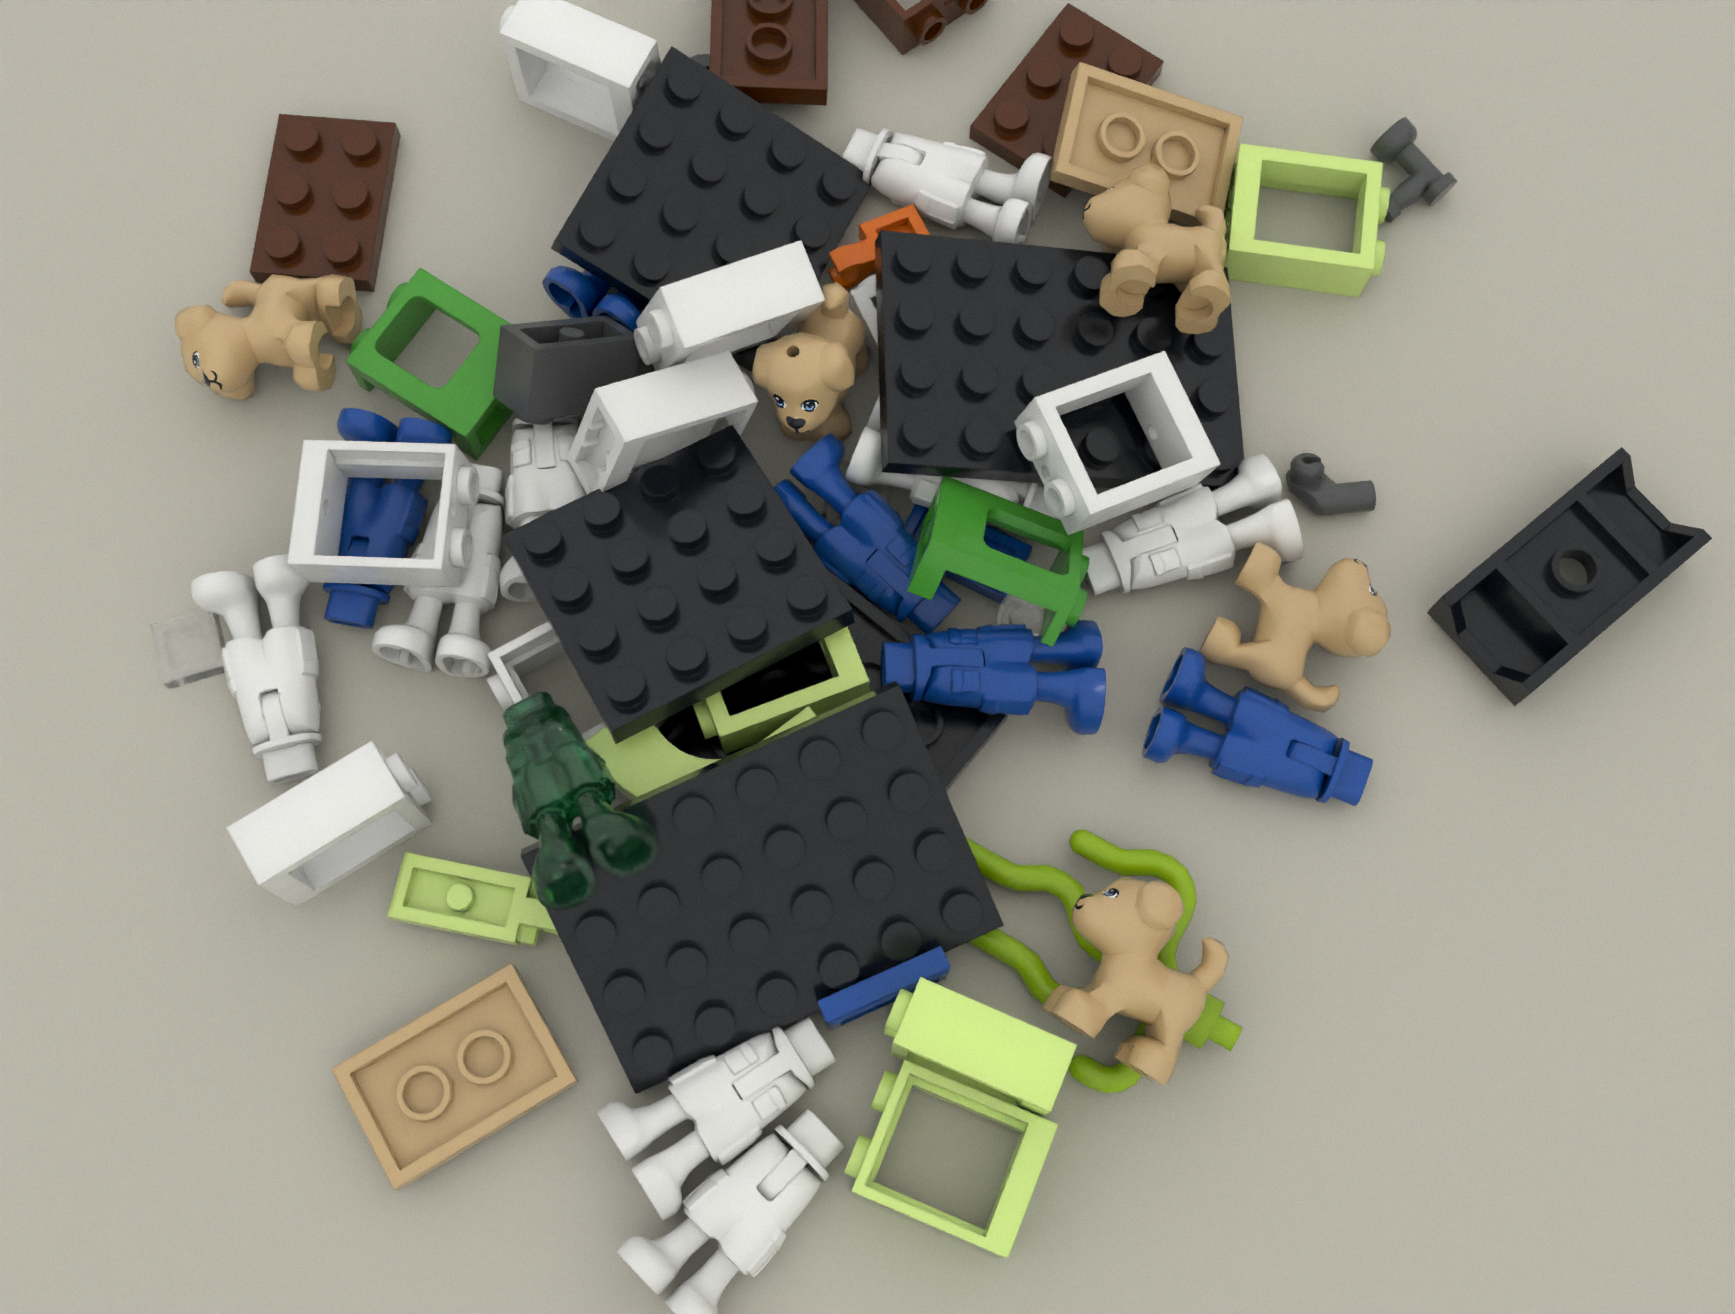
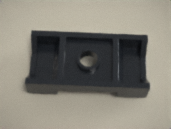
[1427,447,1712,706]

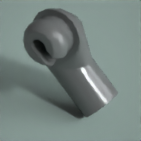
[1286,453,1376,515]

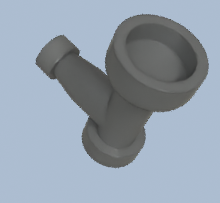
[1370,117,1458,223]

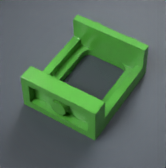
[345,268,514,461]
[907,475,1090,647]

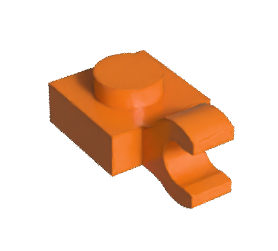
[828,204,930,290]

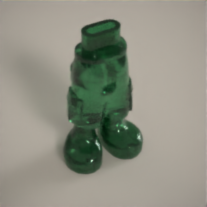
[502,691,659,911]

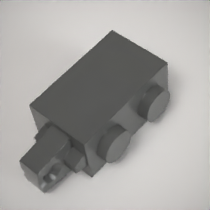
[493,315,655,425]

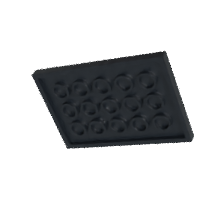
[875,230,1244,492]
[520,681,1004,1094]

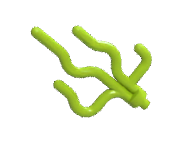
[966,829,1243,1093]

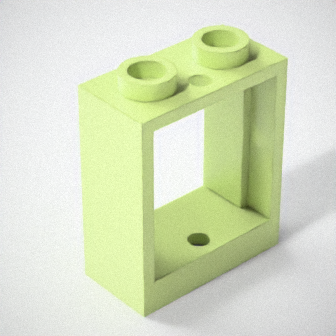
[1224,143,1390,297]
[693,627,870,754]
[884,977,1077,1117]
[844,1059,1059,1258]

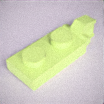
[387,852,559,946]

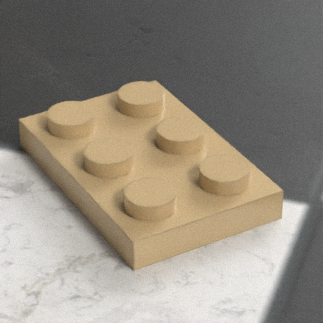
[1048,62,1243,227]
[331,963,579,1190]

